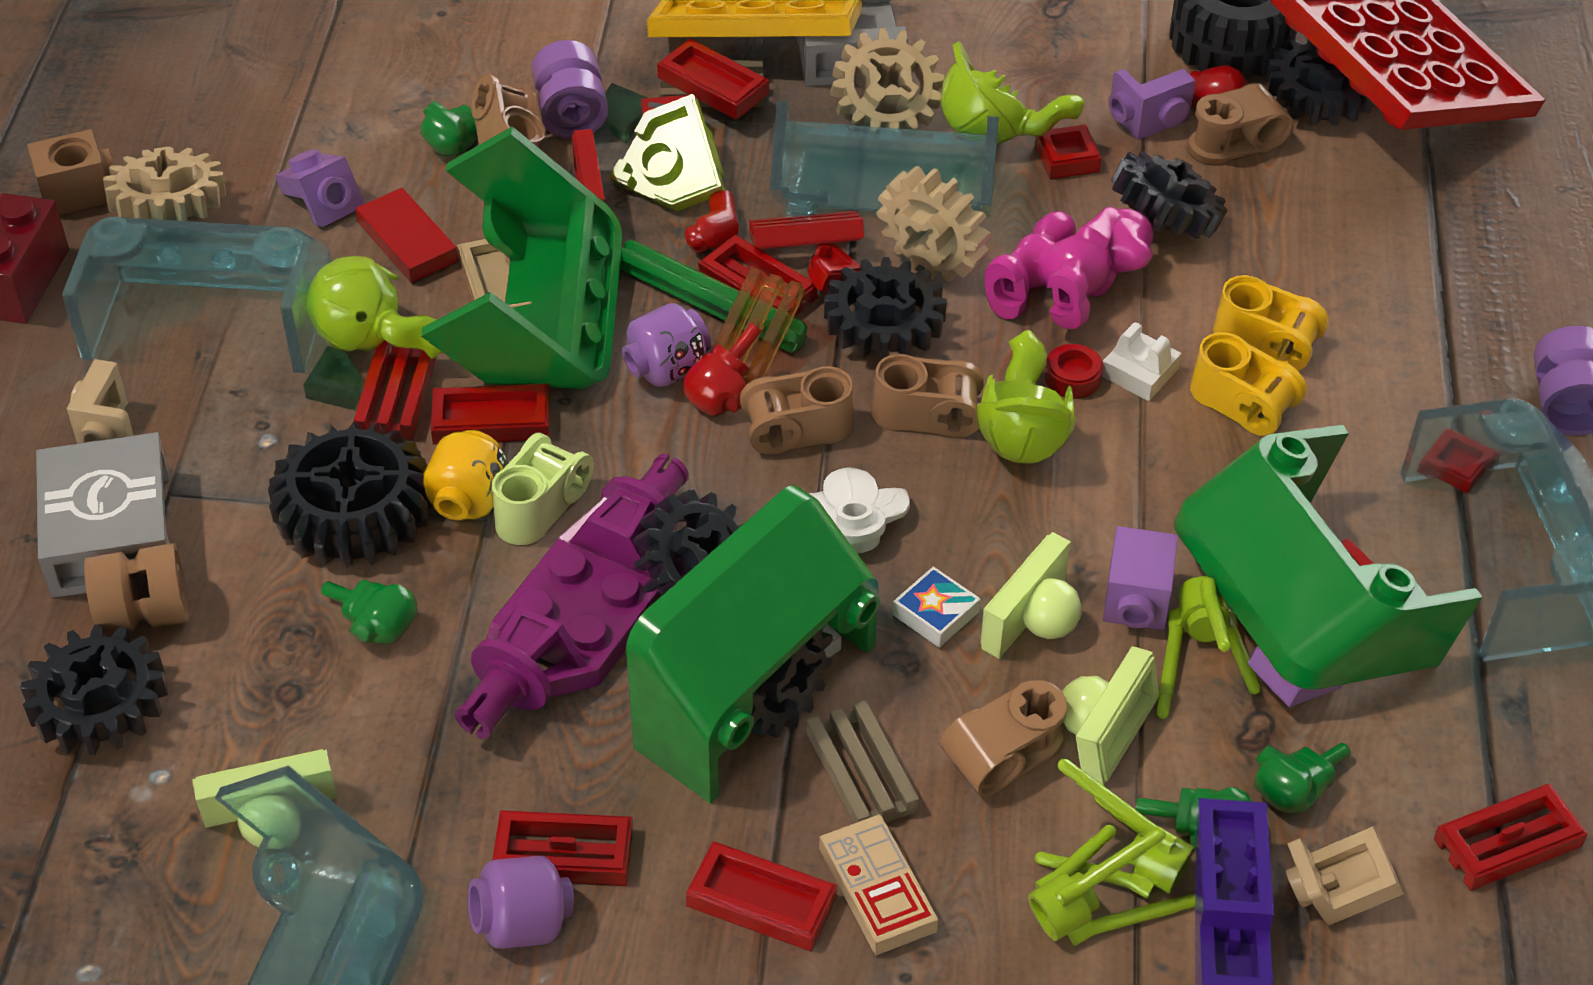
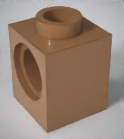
[27,129,114,215]

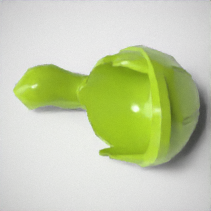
[941,41,1084,145]
[306,256,442,359]
[976,330,1077,463]

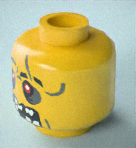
[423,430,509,521]

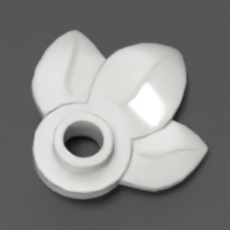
[809,467,910,553]

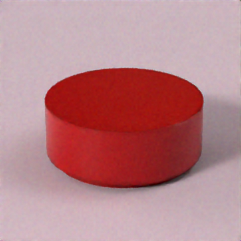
[1044,344,1103,399]

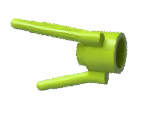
[1156,576,1261,719]
[1034,759,1196,899]
[1027,825,1195,946]

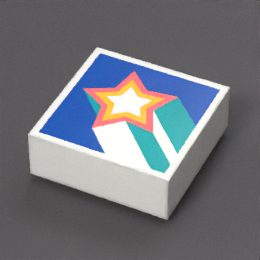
[892,566,981,648]

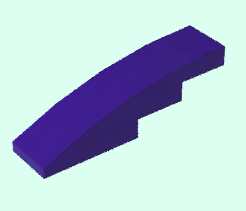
[1195,798,1274,985]

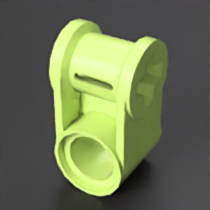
[492,432,594,545]

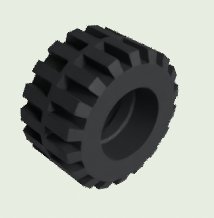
[1169,0,1297,79]

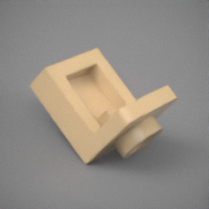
[67,359,134,444]
[1286,826,1404,926]

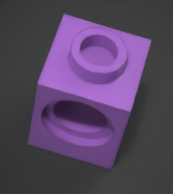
[1103,526,1178,630]

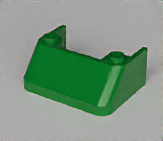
[421,126,622,389]
[1174,425,1483,690]
[626,485,880,804]

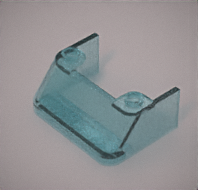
[770,101,999,219]
[62,217,332,373]
[1400,399,1593,661]
[215,765,424,985]

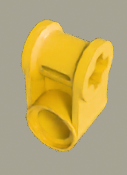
[1212,275,1329,371]
[1190,332,1307,436]

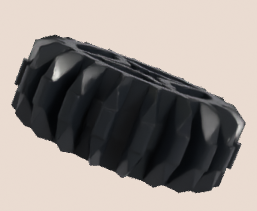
[268,420,432,569]

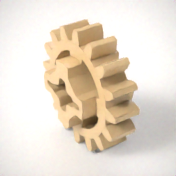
[830,28,945,143]
[103,147,226,229]
[876,166,991,282]

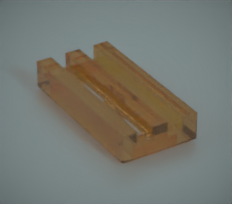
[710,267,805,384]

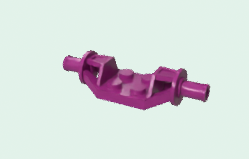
[455,454,689,739]

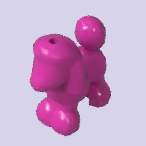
[984,207,1154,329]

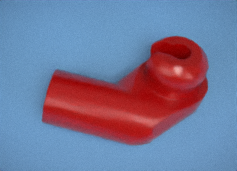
[684,190,739,253]

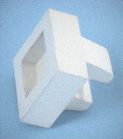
[1102,322,1182,401]

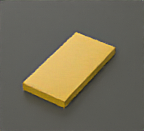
[647,0,862,37]

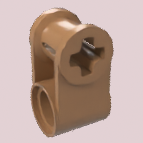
[471,73,545,147]
[1188,83,1294,165]
[871,354,984,438]
[740,366,854,455]
[940,680,1067,797]

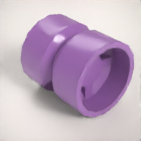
[532,40,608,139]
[1533,326,1593,436]

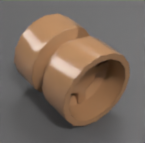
[84,543,189,636]

